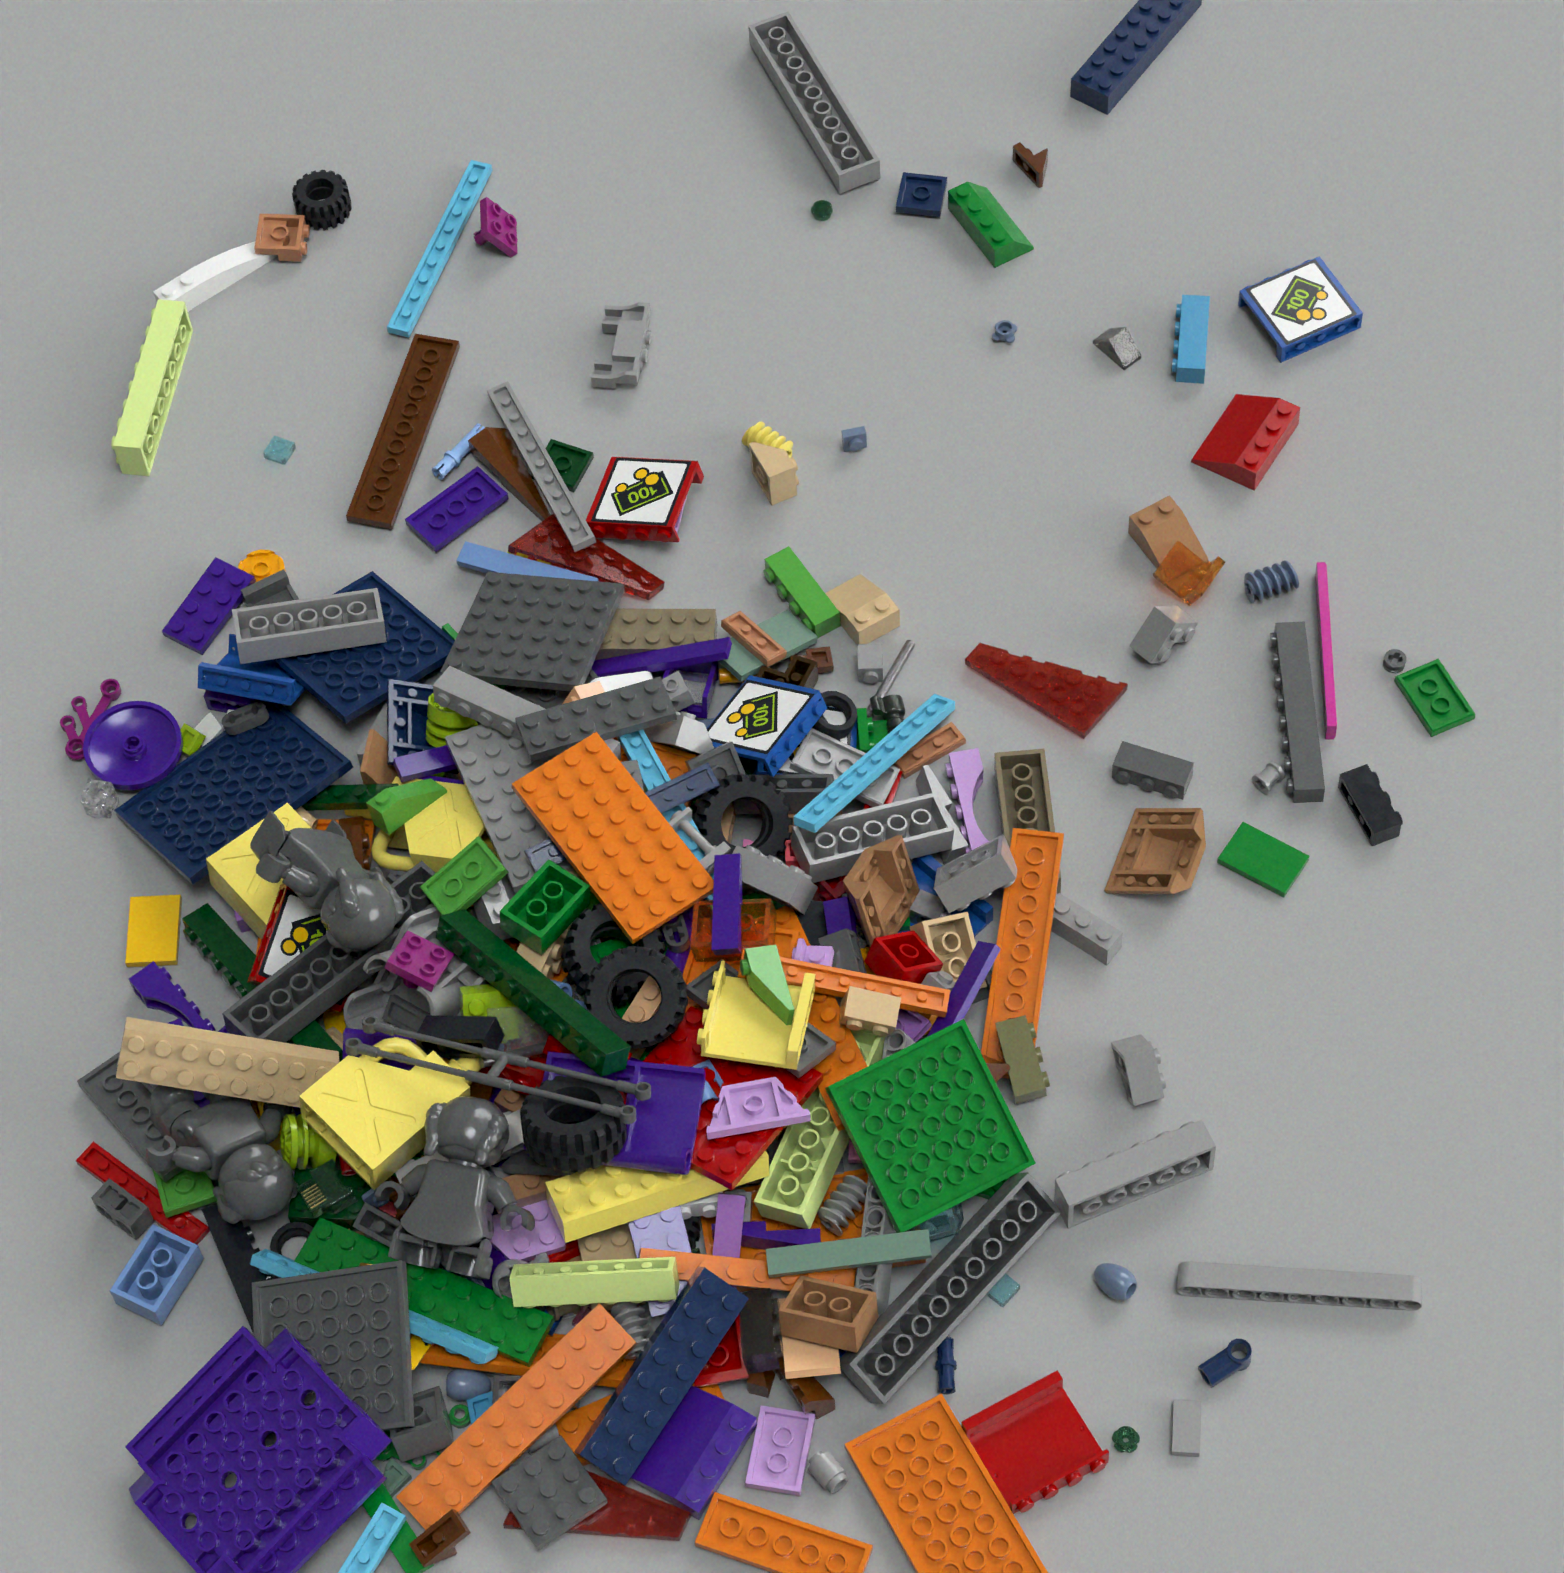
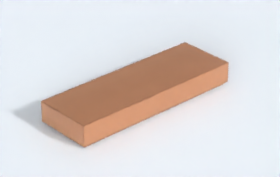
[721,611,787,667]
[893,722,966,779]

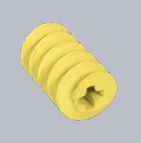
[742,421,793,458]

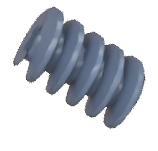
[1244,560,1299,603]

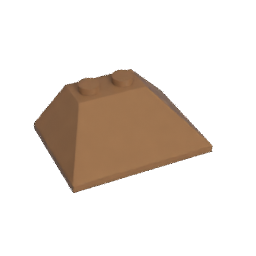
[1104,808,1206,894]
[843,835,920,947]

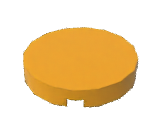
[238,549,286,583]

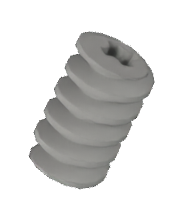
[817,1175,867,1236]
[610,1301,650,1359]

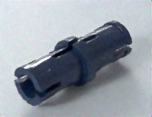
[935,1336,957,1395]

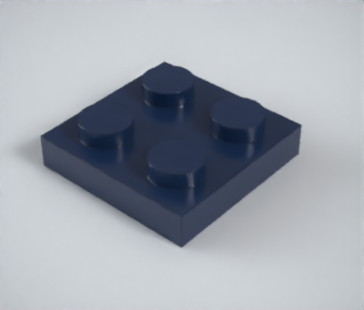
[896,172,947,217]

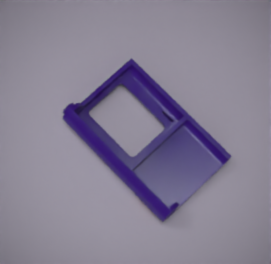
[524,1051,705,1175]

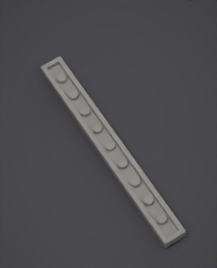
[487,381,596,552]

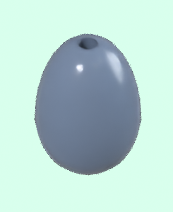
[1094,1263,1137,1300]
[446,1369,491,1402]

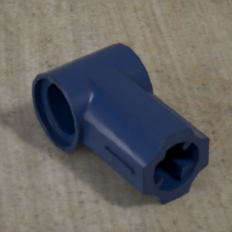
[1198,1339,1252,1388]

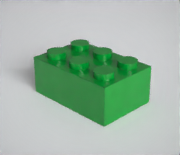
[499,859,590,955]

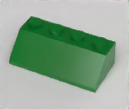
[948,182,1034,268]

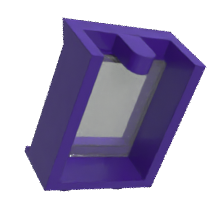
[663,661,718,719]

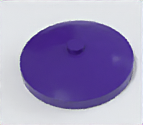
[83,701,183,790]

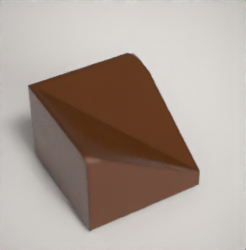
[747,1358,775,1398]

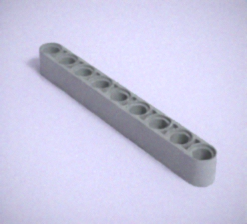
[1177,1261,1422,1311]

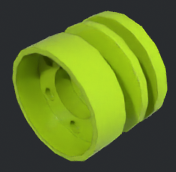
[426,693,478,748]
[280,1114,336,1170]

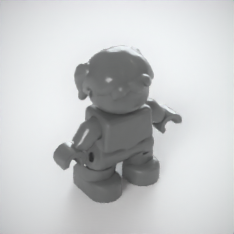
[250,811,405,953]
[146,1085,298,1224]
[375,1096,535,1280]

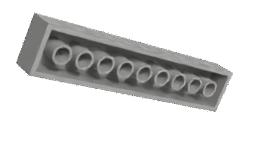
[748,11,880,193]

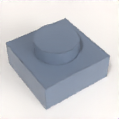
[841,426,867,452]

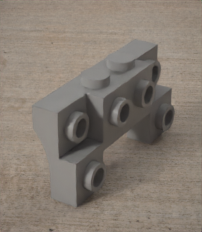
[591,302,651,388]

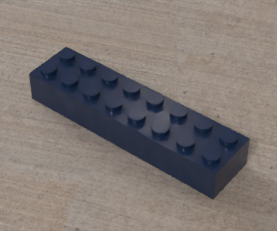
[1070,0,1202,115]
[575,1267,749,1485]

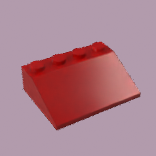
[1191,394,1301,491]

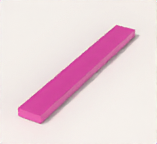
[1315,562,1337,740]

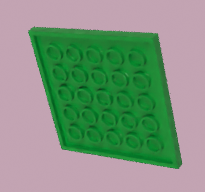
[825,1019,1036,1233]

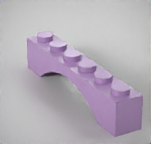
[945,748,1004,890]

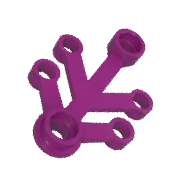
[60,679,121,760]

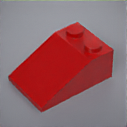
[694,1309,749,1387]

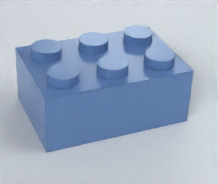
[110,1224,204,1325]

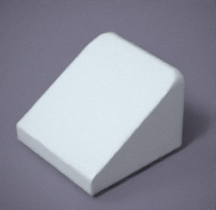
[194,712,224,747]

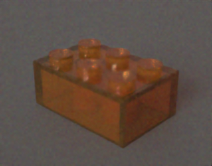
[690,899,777,962]

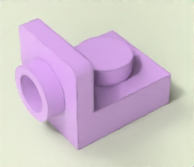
[792,938,834,967]

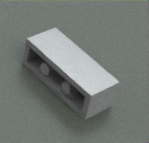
[1051,893,1123,966]

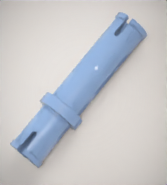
[431,423,485,480]

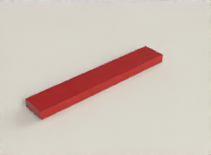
[76,1141,210,1245]

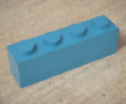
[1172,295,1210,384]

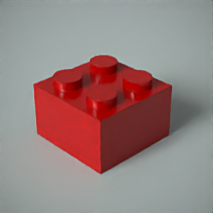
[864,930,943,984]

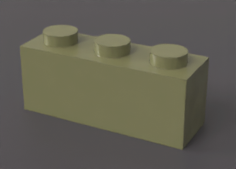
[995,1015,1050,1104]

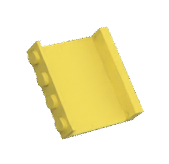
[697,961,816,1070]

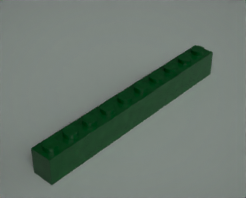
[182,903,343,1062]
[436,909,631,1077]

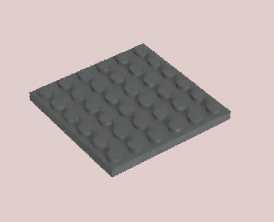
[440,572,625,692]
[252,1260,415,1447]

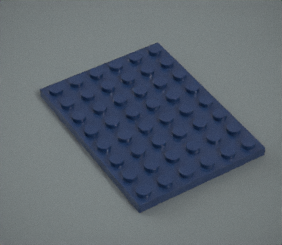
[114,701,354,885]

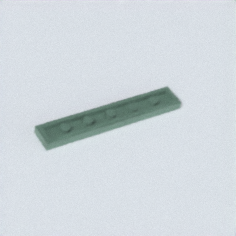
[766,1229,932,1278]

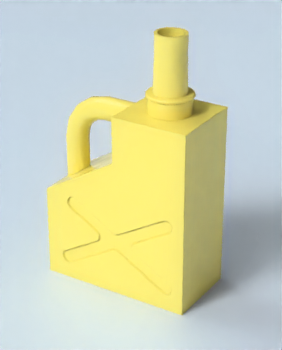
[344,776,498,873]
[206,803,312,940]
[299,1037,481,1190]

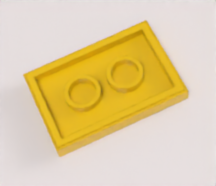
[125,894,182,967]

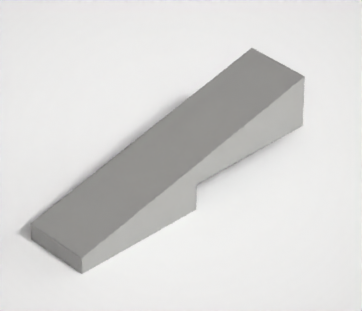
[916,765,969,864]

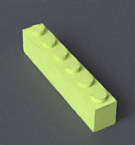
[509,1257,680,1308]

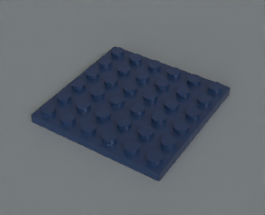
[273,571,455,724]

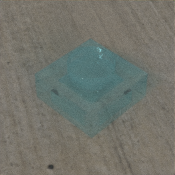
[263,435,296,465]

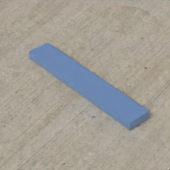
[456,541,598,581]

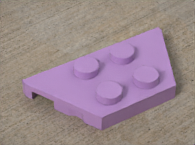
[706,1077,811,1140]
[490,1200,566,1262]

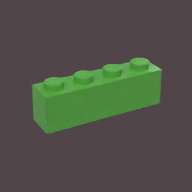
[763,546,841,639]

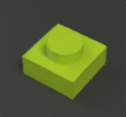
[180,723,206,755]

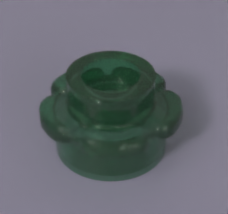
[811,200,833,221]
[1112,1426,1140,1453]

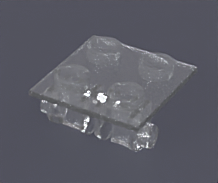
[487,1006,542,1058]

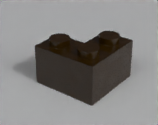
[756,655,819,689]

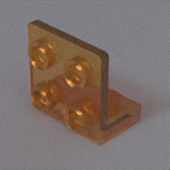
[1153,541,1225,606]

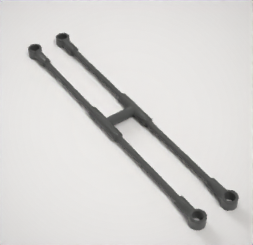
[345,1015,651,1124]

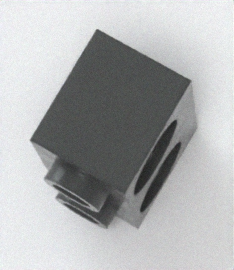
[91,1178,154,1240]

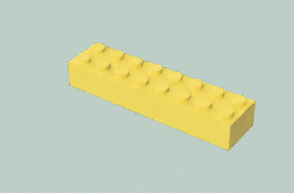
[545,1150,769,1243]

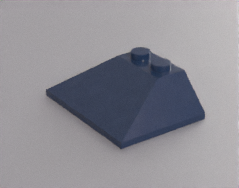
[387,679,459,774]

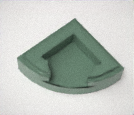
[384,1458,412,1497]

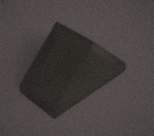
[1093,327,1141,370]

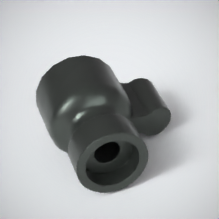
[869,695,905,734]

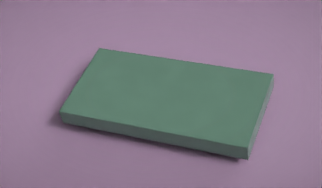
[718,610,818,682]

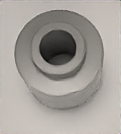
[808,1451,848,1494]

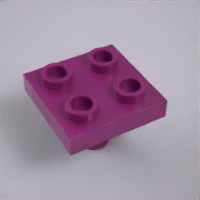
[474,197,518,257]
[384,930,454,992]

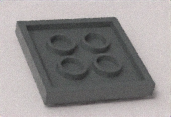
[491,1435,608,1550]

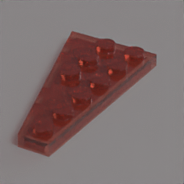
[508,514,665,600]

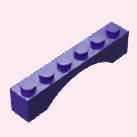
[129,961,215,1031]

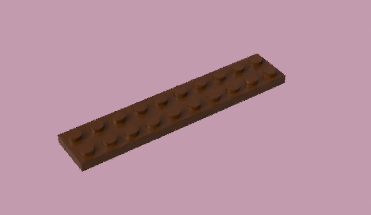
[346,333,460,529]

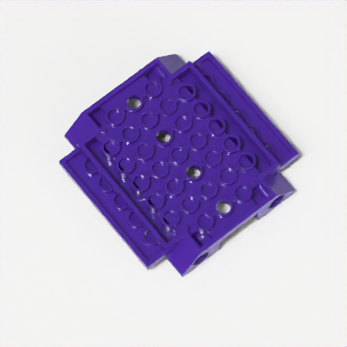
[125,1326,392,1573]

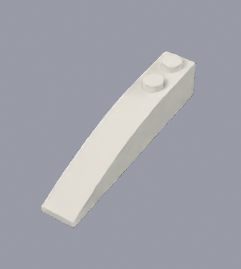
[153,241,278,312]

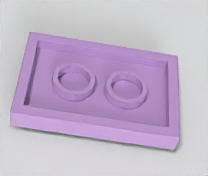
[745,1405,815,1496]

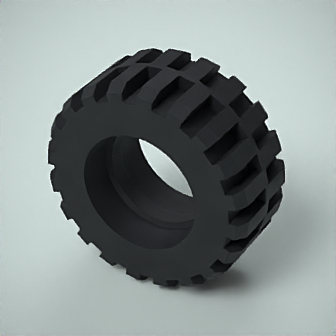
[692,774,793,858]
[561,903,665,1007]
[584,946,688,1048]
[520,1075,627,1173]

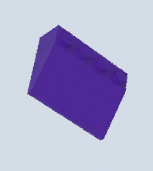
[630,1386,757,1520]

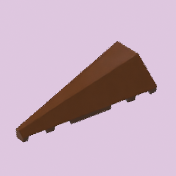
[468,427,552,525]
[743,1308,835,1420]

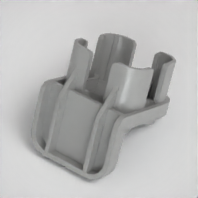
[344,907,490,1030]

